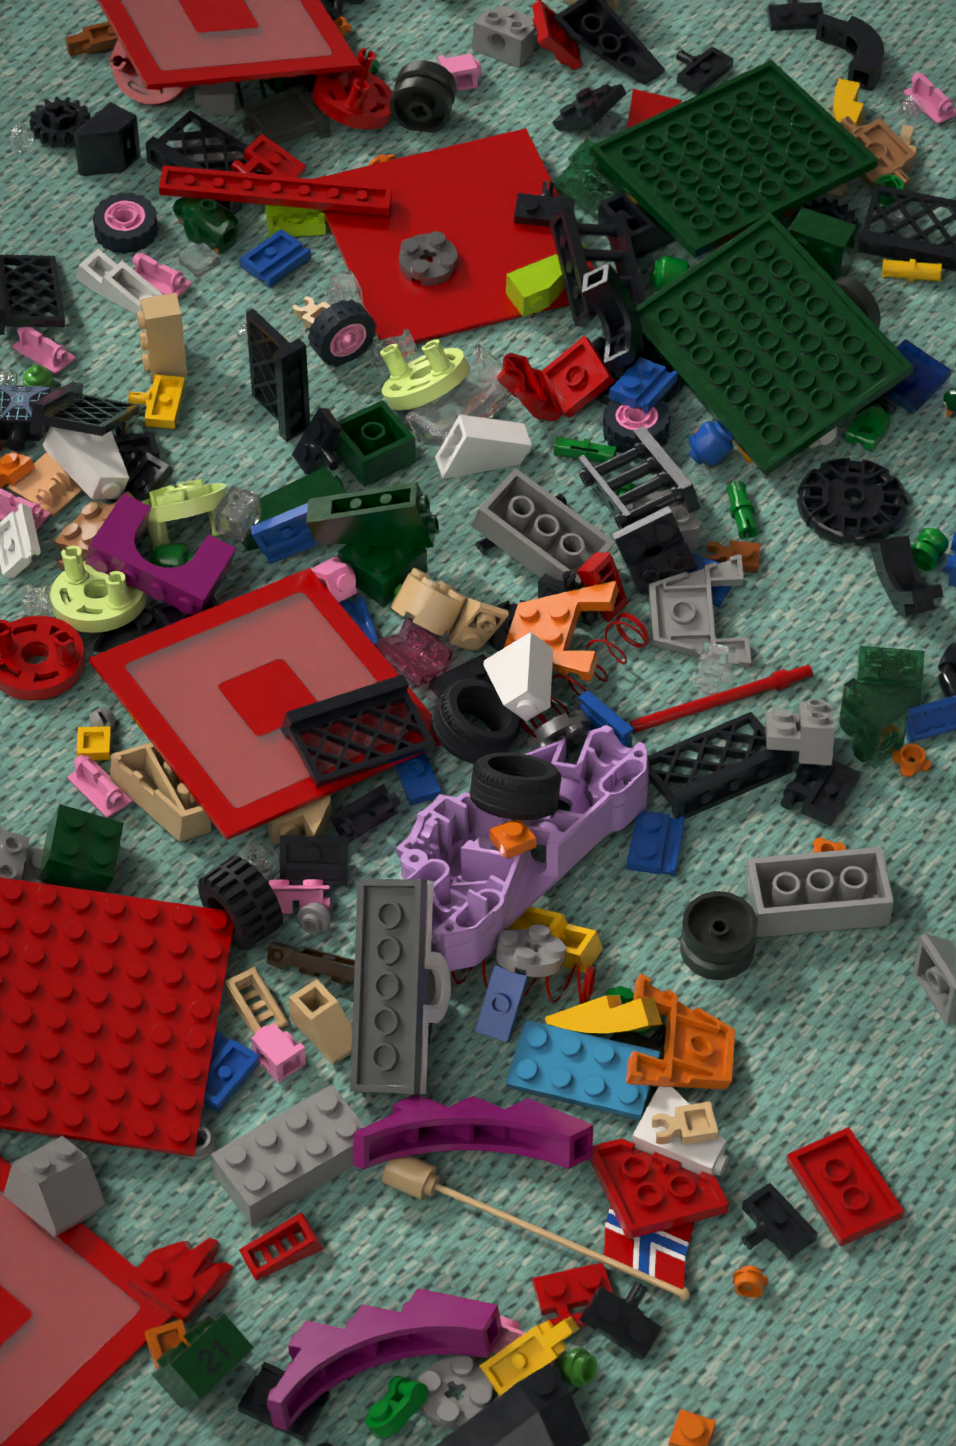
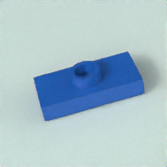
[900,695,956,742]
[394,752,441,806]
[475,964,529,1042]

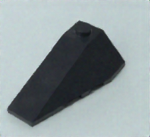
[553,0,666,85]
[435,1364,590,1446]

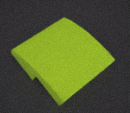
[265,205,326,238]

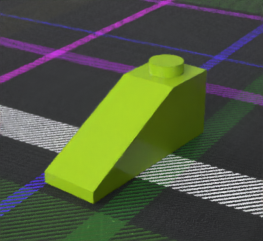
[506,243,586,317]

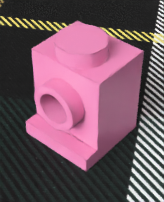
[438,53,481,91]
[311,556,358,602]
[251,1023,306,1083]

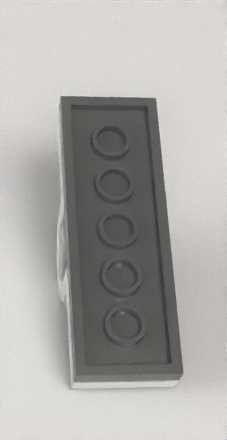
[350,879,451,1094]

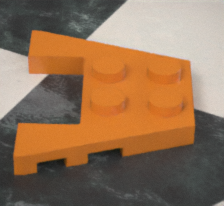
[504,582,619,681]
[626,974,735,1090]

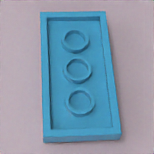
[506,1020,661,1120]

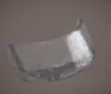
[406,345,511,446]

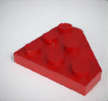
[589,1138,729,1240]

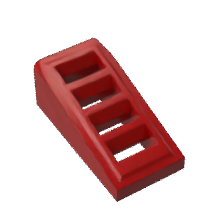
[576,552,628,622]
[239,1212,323,1281]

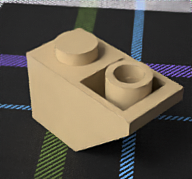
[449,597,508,651]
[289,979,352,1066]

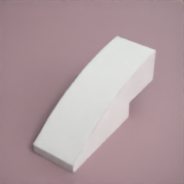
[75,249,163,314]

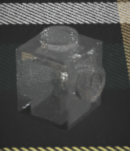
[214,485,261,542]

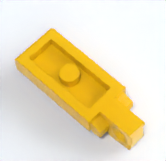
[480,1317,579,1396]

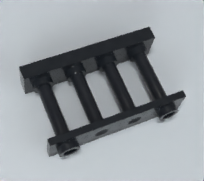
[550,208,646,327]
[578,426,700,530]

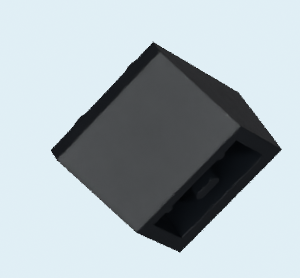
[74,102,141,176]
[598,192,677,259]

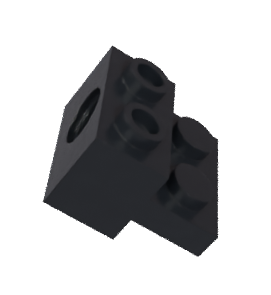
[612,506,697,594]

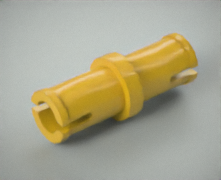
[882,259,942,282]

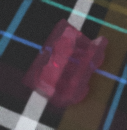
[376,618,453,686]

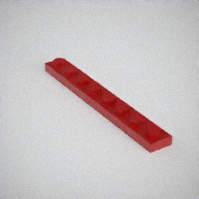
[159,165,392,216]

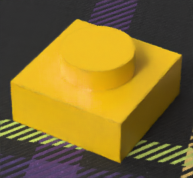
[76,726,112,761]

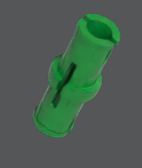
[553,436,617,463]
[726,481,758,539]

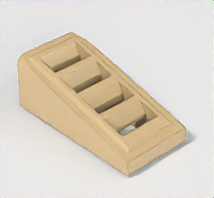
[223,966,289,1035]

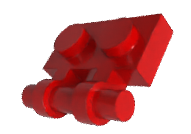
[231,134,307,178]
[532,1262,613,1328]

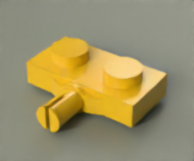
[128,374,186,429]

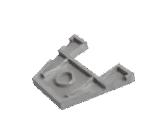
[648,555,751,668]

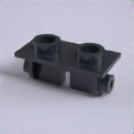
[329,784,401,843]

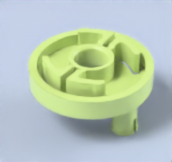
[380,339,470,410]
[141,479,232,551]
[50,546,147,633]

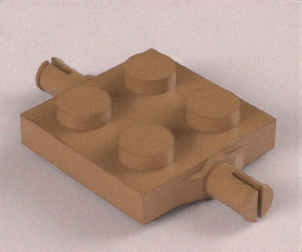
[840,116,916,189]
[54,491,135,571]

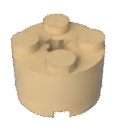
[391,567,467,637]

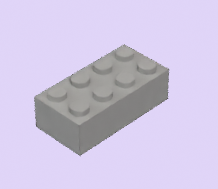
[472,468,615,589]
[745,847,894,937]
[211,1084,365,1227]

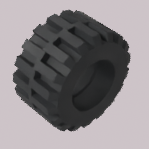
[197,856,283,950]

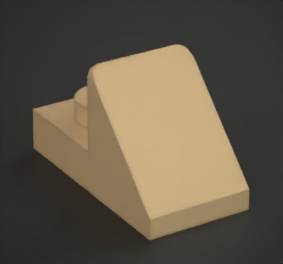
[267,795,332,845]

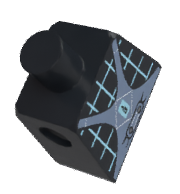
[0,385,52,451]

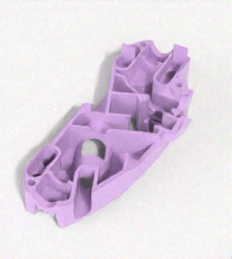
[396,725,649,972]

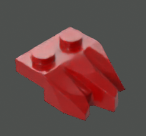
[497,353,562,422]
[128,1238,234,1324]

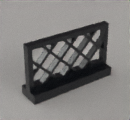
[146,110,267,215]
[859,184,956,272]
[0,254,65,335]
[246,308,310,442]
[30,382,140,436]
[281,674,436,788]
[648,712,792,819]

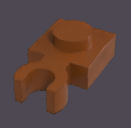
[705,540,761,573]

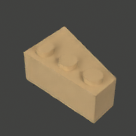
[136,293,187,382]
[110,742,211,842]

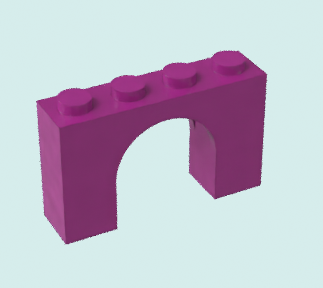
[85,493,236,616]

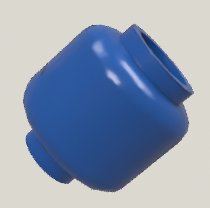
[689,421,734,466]

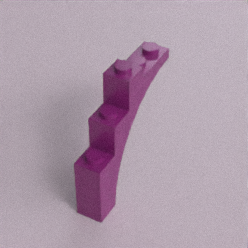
[353,1094,594,1170]
[267,1288,503,1430]

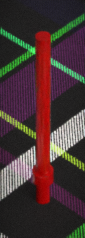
[630,664,813,733]

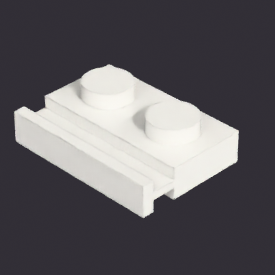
[0,503,41,578]

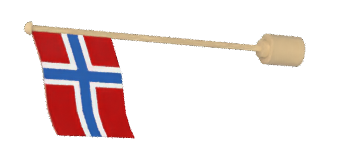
[382,1155,695,1301]

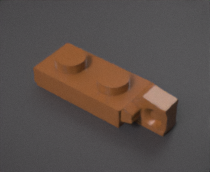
[65,21,118,57]

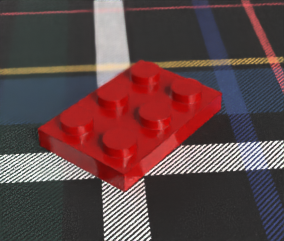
[786,1127,904,1247]

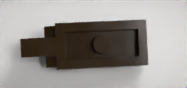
[267,941,355,984]

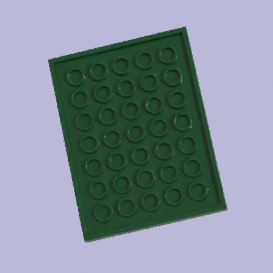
[590,60,878,258]
[635,213,914,476]

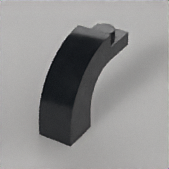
[816,13,884,91]
[582,263,644,371]
[869,535,944,616]

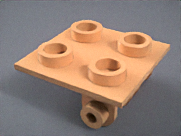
[7,452,83,517]

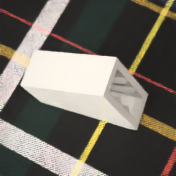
[435,414,532,479]
[43,426,129,499]
[484,632,553,721]
[632,1086,729,1176]

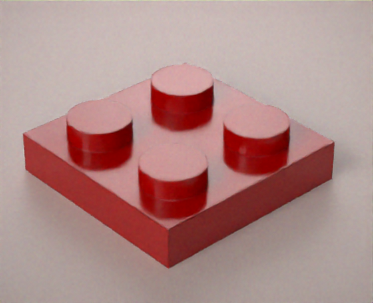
[532,0,583,70]
[541,335,615,418]

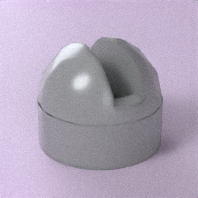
[89,707,116,732]

